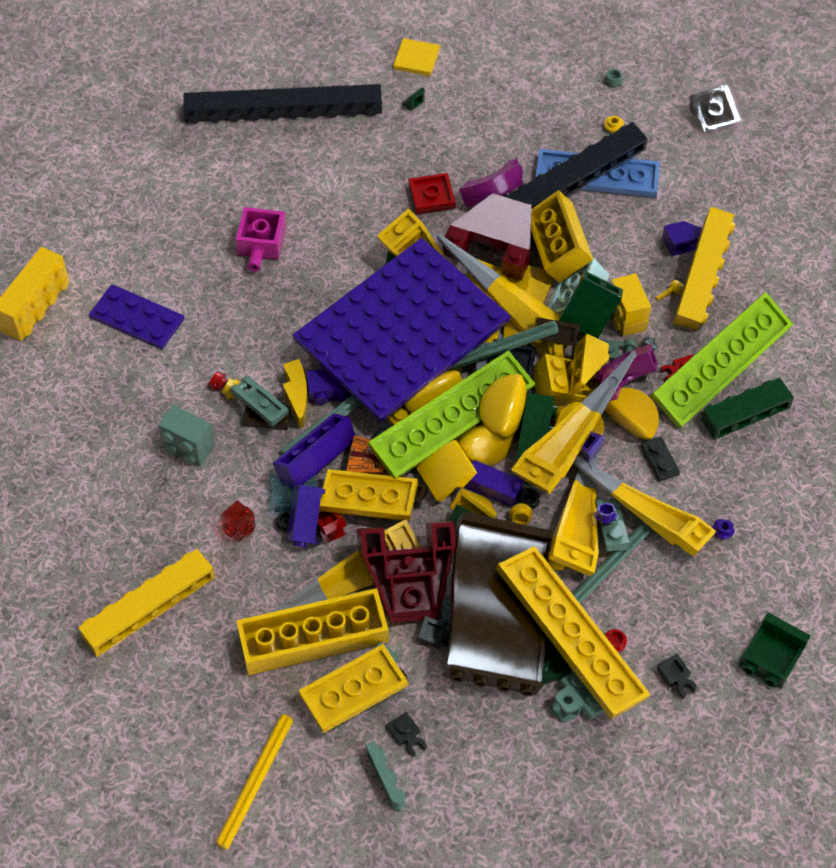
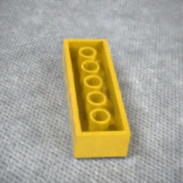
[236,588,389,675]

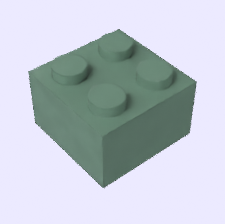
[158,405,215,466]

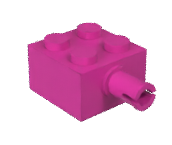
[236,207,286,272]

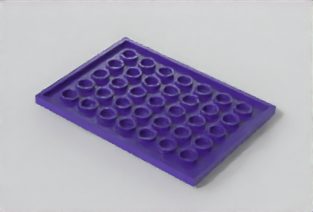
[292,238,510,422]

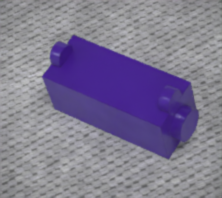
[464,460,524,508]
[286,485,326,547]

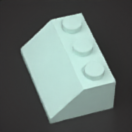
[548,258,609,315]

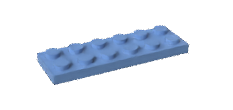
[536,149,660,198]

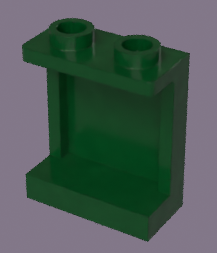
[559,270,623,339]
[738,612,811,689]

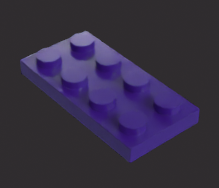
[89,284,185,350]

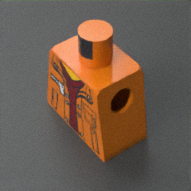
[346,435,387,475]

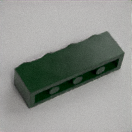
[701,377,794,440]
[513,393,558,486]

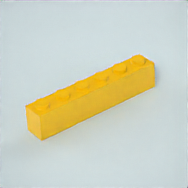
[673,206,736,331]
[78,549,215,657]

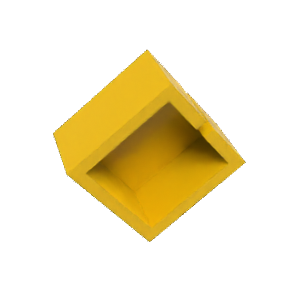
[611,273,651,336]

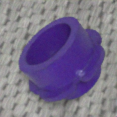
[595,503,618,524]
[712,519,735,539]

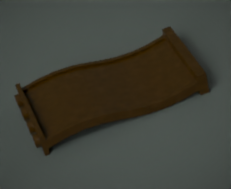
[442,511,553,696]

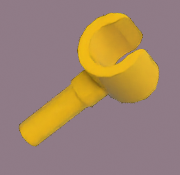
[655,280,684,301]

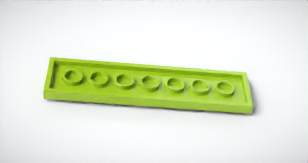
[650,292,794,429]
[368,350,535,479]

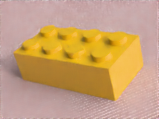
[531,190,594,283]
[0,247,69,341]

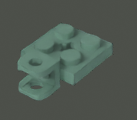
[551,671,604,723]

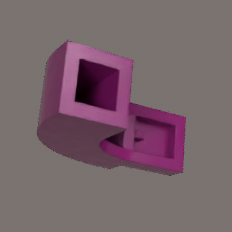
[459,158,523,208]
[596,344,658,401]

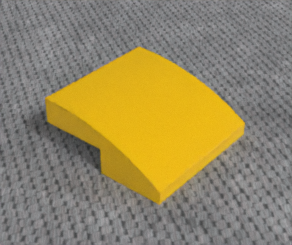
[417,440,477,502]

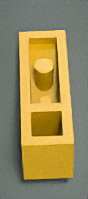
[570,334,610,396]

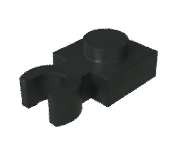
[416,616,449,649]
[656,653,697,699]
[386,712,427,757]

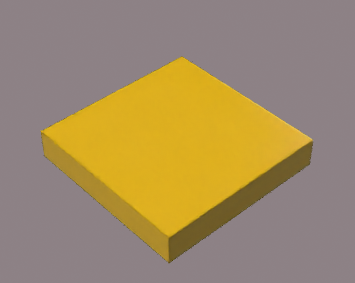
[393,38,440,76]

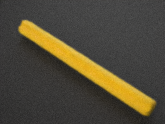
[216,714,293,849]

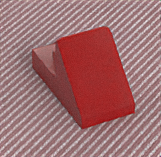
[316,512,347,544]

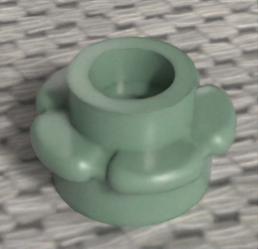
[604,69,624,87]

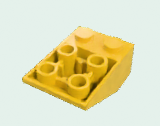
[533,354,601,406]

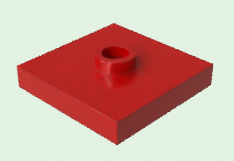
[408,173,456,214]

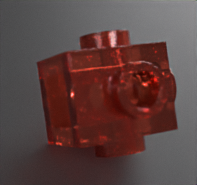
[221,500,256,542]

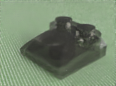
[689,84,740,133]

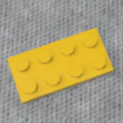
[319,469,418,521]
[298,644,408,733]

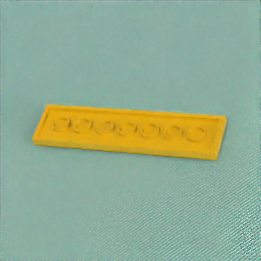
[496,546,650,719]

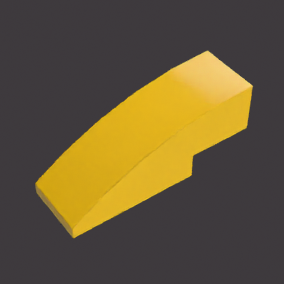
[283,359,308,429]

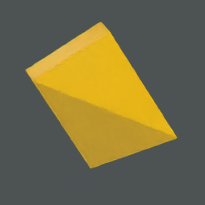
[450,488,497,518]

